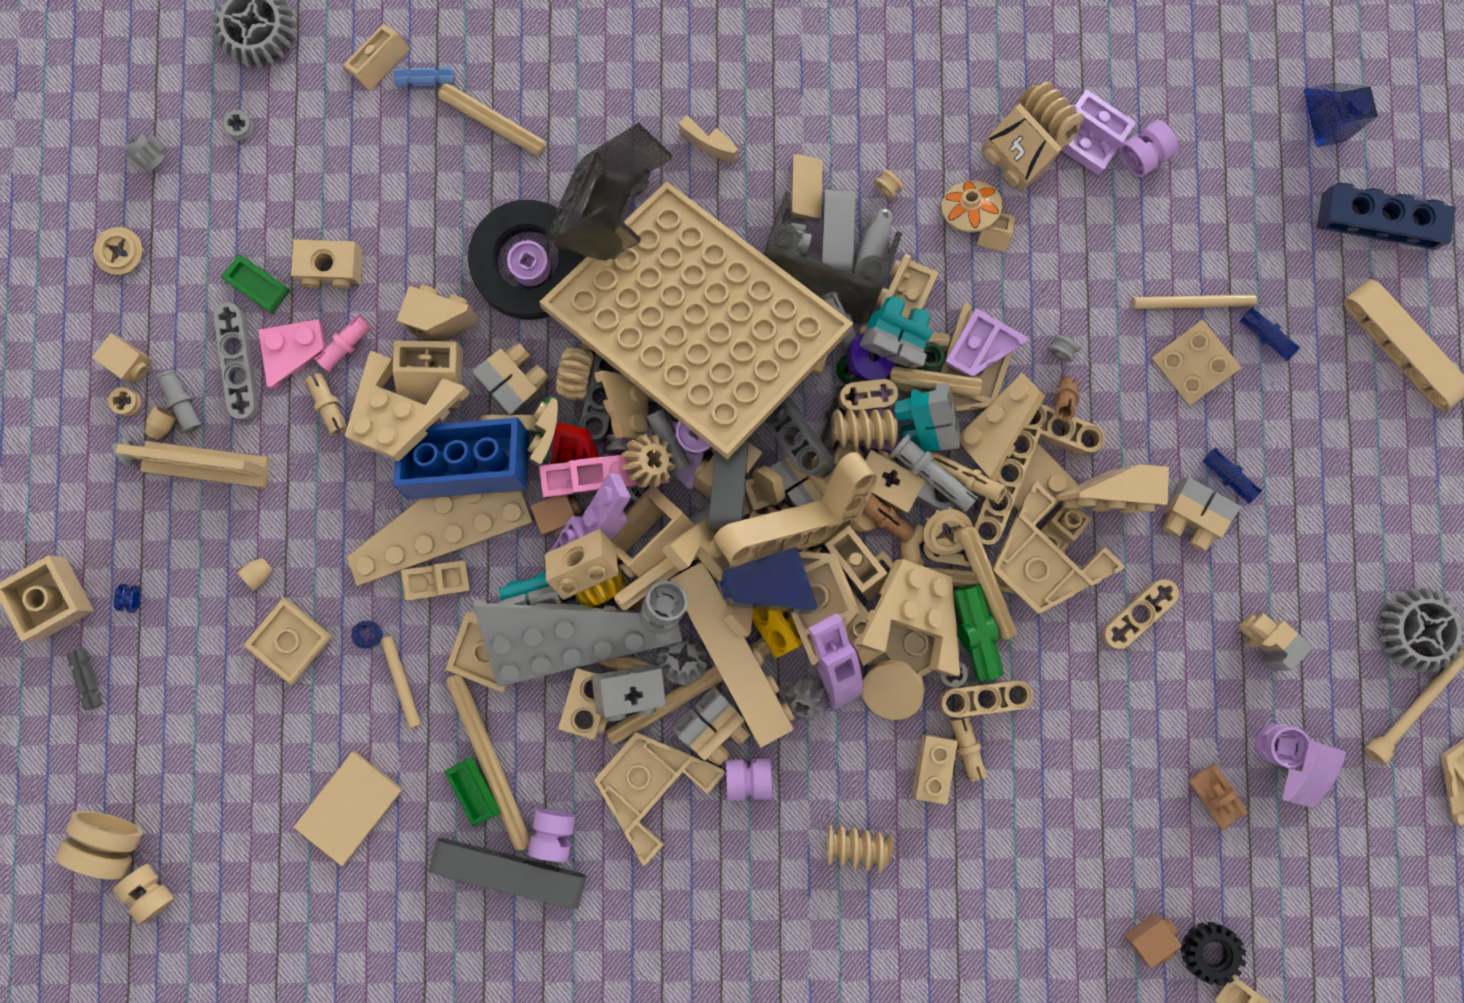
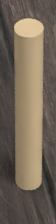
[380,636,421,728]

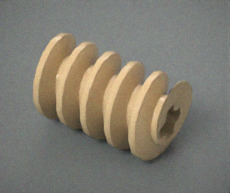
[1018,82,1084,148]
[831,410,898,449]
[825,824,893,874]

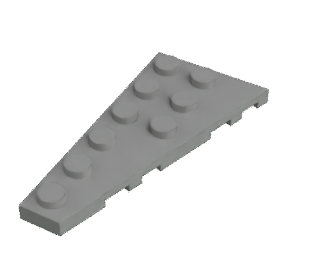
[473,600,682,687]

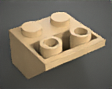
[396,284,479,341]
[393,341,463,409]

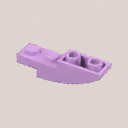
[549,473,631,552]
[808,613,863,711]

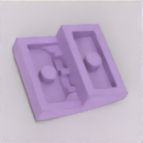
[1061,89,1136,176]
[1282,741,1346,808]

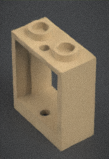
[611,487,694,579]

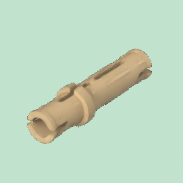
[931,451,1007,504]

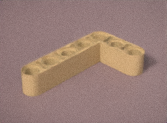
[972,404,1105,547]
[714,452,878,567]

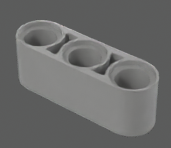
[821,189,855,278]

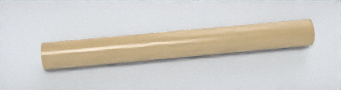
[1132,294,1257,309]

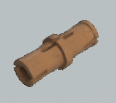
[1054,376,1080,421]
[863,494,915,542]

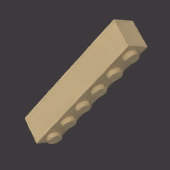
[669,561,795,748]

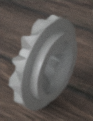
[657,635,707,685]

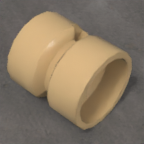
[112,864,175,926]

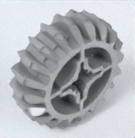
[211,0,296,68]
[1377,588,1464,673]

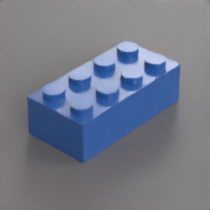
[393,417,529,500]

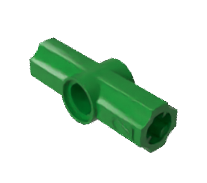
[953,583,1004,682]

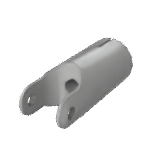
[852,209,892,281]

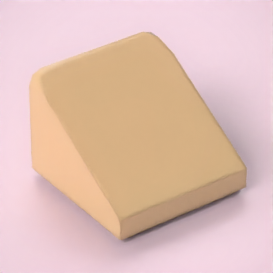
[977,213,1015,252]

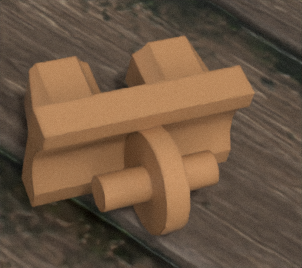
[1187,763,1249,830]

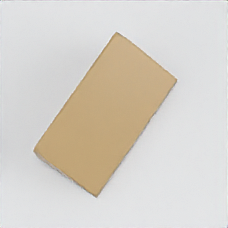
[343,24,410,90]
[791,154,823,220]

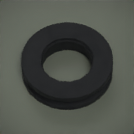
[468,200,587,320]

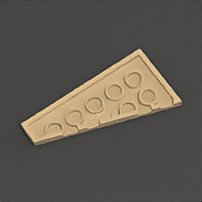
[347,490,534,586]

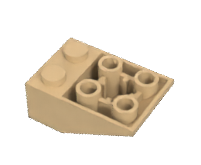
[1053,464,1169,514]

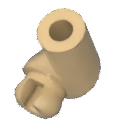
[900,524,924,566]

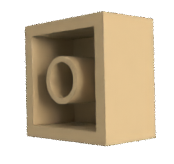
[0,555,94,642]

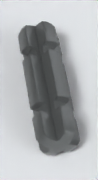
[67,649,103,710]

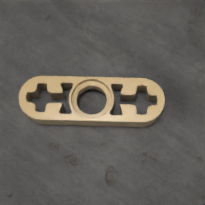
[1101,579,1179,649]

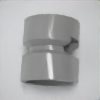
[639,580,688,634]

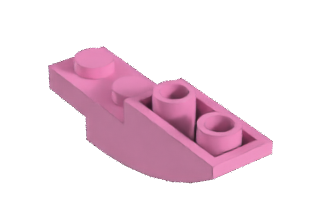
[539,455,669,498]

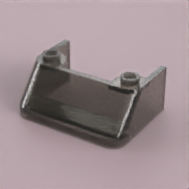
[546,122,673,261]
[763,191,903,326]

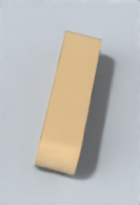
[1344,279,1464,412]

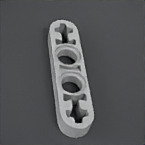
[214,302,259,421]

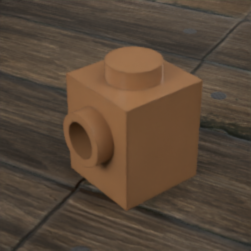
[531,495,582,537]
[1124,913,1182,969]

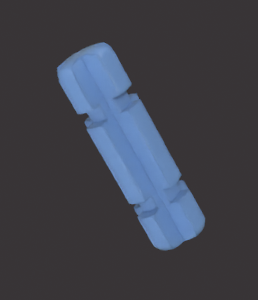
[394,67,454,87]

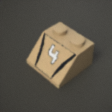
[982,103,1062,191]

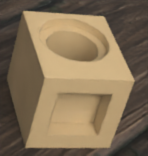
[92,333,152,384]

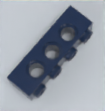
[1317,183,1456,250]

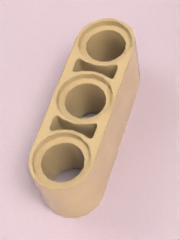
[938,680,1033,718]

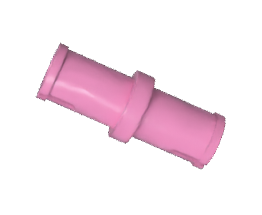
[315,314,372,372]

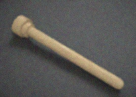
[1364,649,1464,766]

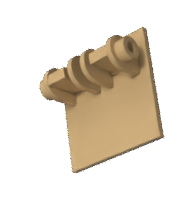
[1152,319,1242,405]

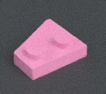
[258,319,326,389]

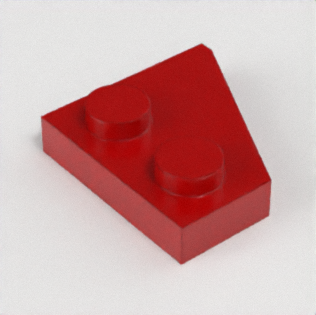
[550,422,599,465]

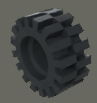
[1181,922,1247,986]

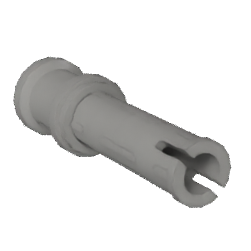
[890,434,978,513]

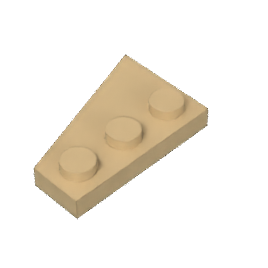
[960,373,1045,481]

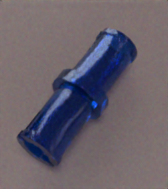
[1239,307,1300,362]
[1202,447,1263,504]

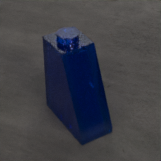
[1304,82,1378,147]
[717,547,818,614]

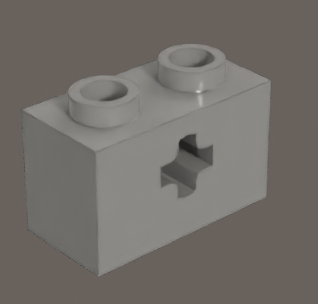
[591,664,666,721]

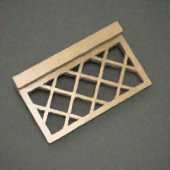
[116,441,271,488]

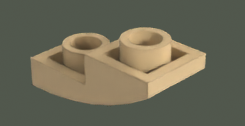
[527,398,558,467]
[1040,504,1092,552]

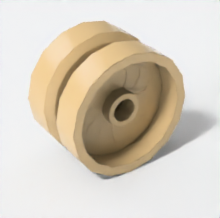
[55,810,143,880]

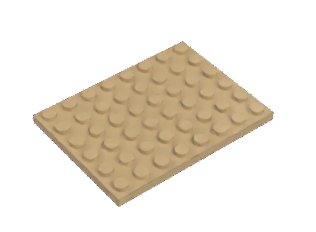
[539,181,853,459]

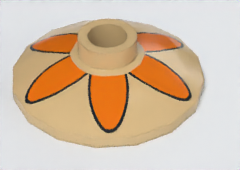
[941,180,1002,233]

